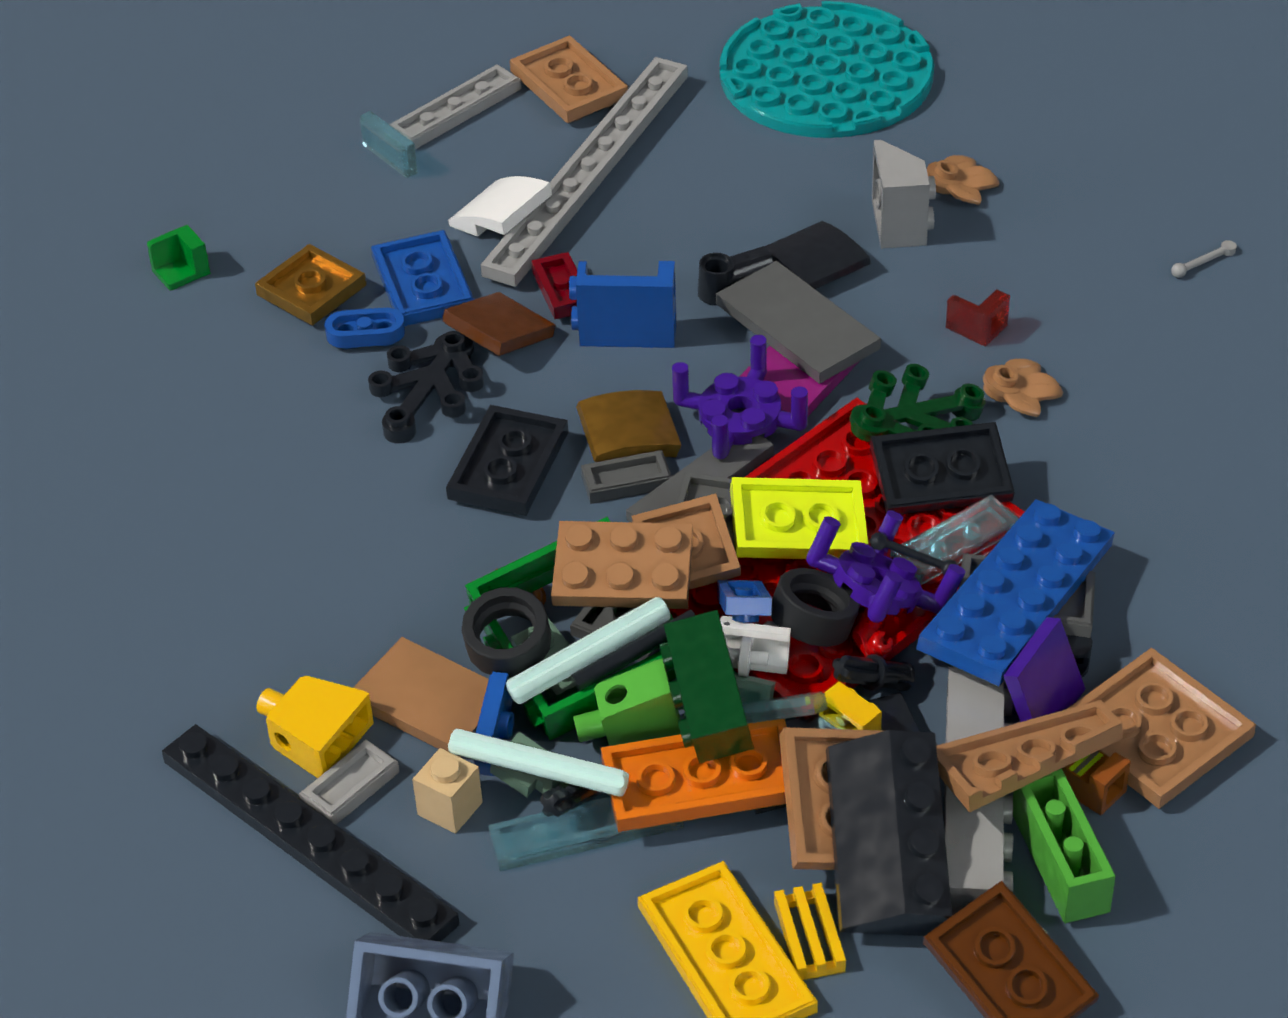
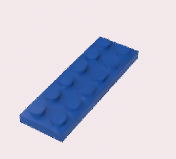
[916,499,1115,686]

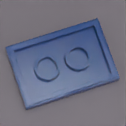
[371,230,474,326]

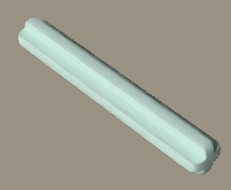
[506,597,671,704]
[448,729,629,797]

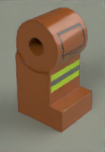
[1062,751,1131,816]

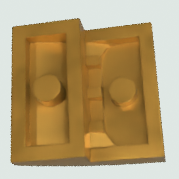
[576,390,682,462]

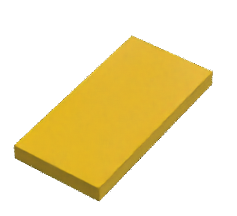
[638,861,818,1018]

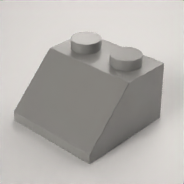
[872,140,936,248]

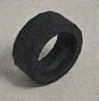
[771,568,860,647]
[461,588,551,677]

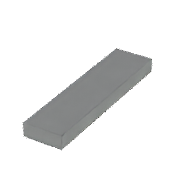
[388,64,521,151]

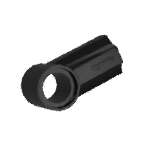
[698,246,773,305]

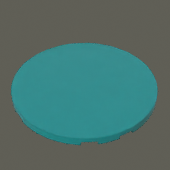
[720,1,934,138]

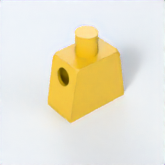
[256,676,374,778]

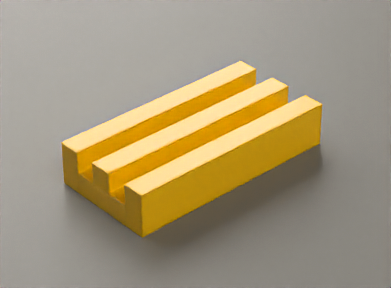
[774,883,846,980]

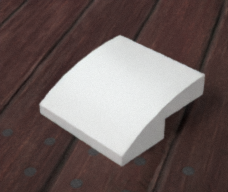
[448,176,552,237]

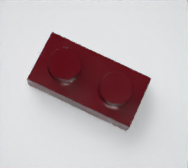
[531,252,577,320]

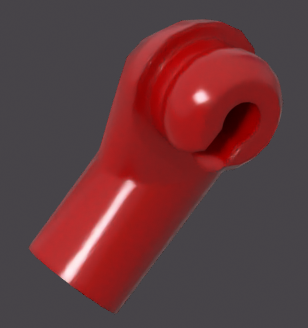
[852,608,893,659]

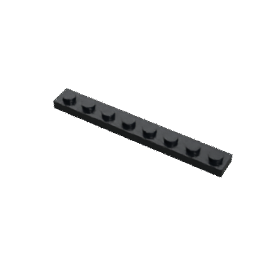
[162,724,460,942]

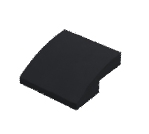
[765,221,871,289]

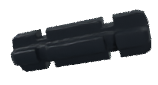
[540,783,603,817]

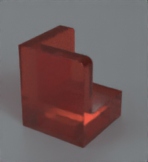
[946,289,1010,347]

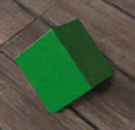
[147,225,211,290]

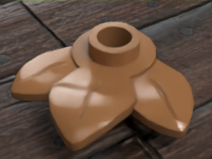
[927,155,999,204]
[983,358,1063,417]

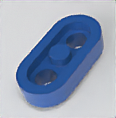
[324,308,405,349]

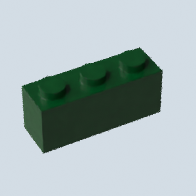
[659,610,754,764]

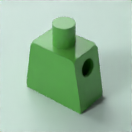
[573,658,681,746]

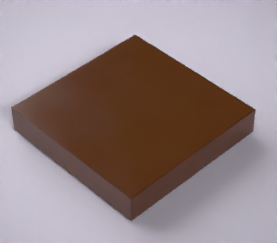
[442,292,556,356]

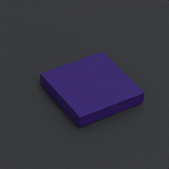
[1003,617,1085,722]

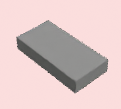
[299,739,400,825]

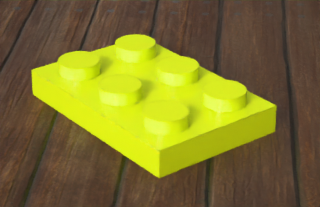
[730,477,868,559]

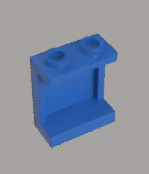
[569,261,677,348]

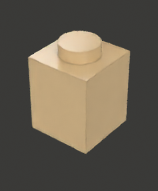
[412,748,483,834]

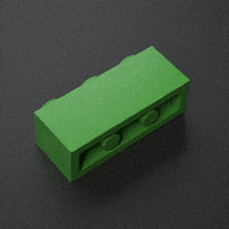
[1012,768,1116,924]

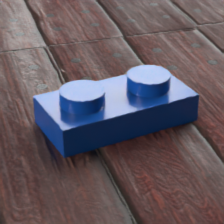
[717,580,772,623]

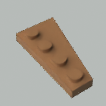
[936,700,1123,813]

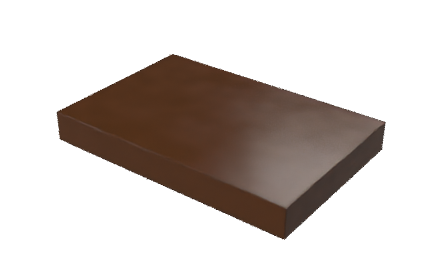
[923,880,1099,1018]

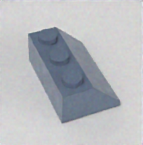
[346,932,514,1018]

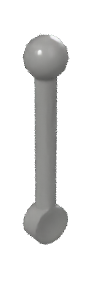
[1171,240,1237,278]

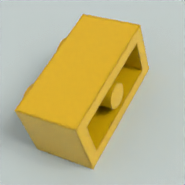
[819,681,882,730]

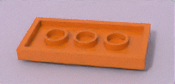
[601,717,787,832]

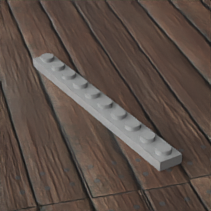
[481,57,688,287]

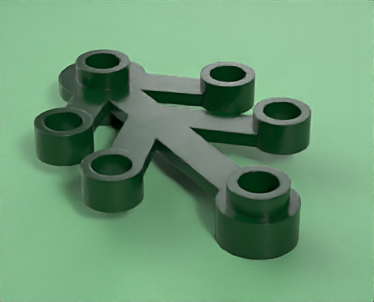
[849,364,986,442]

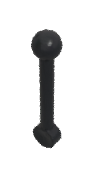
[870,531,958,575]

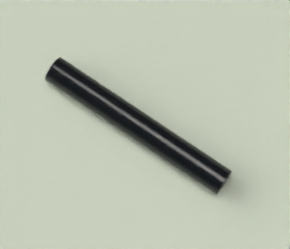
[571,609,696,691]

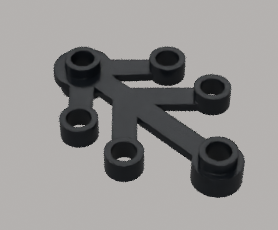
[368,331,484,444]

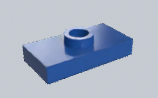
[474,671,514,776]

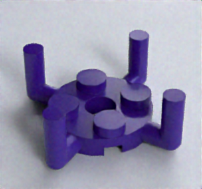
[672,335,808,460]
[806,510,966,623]

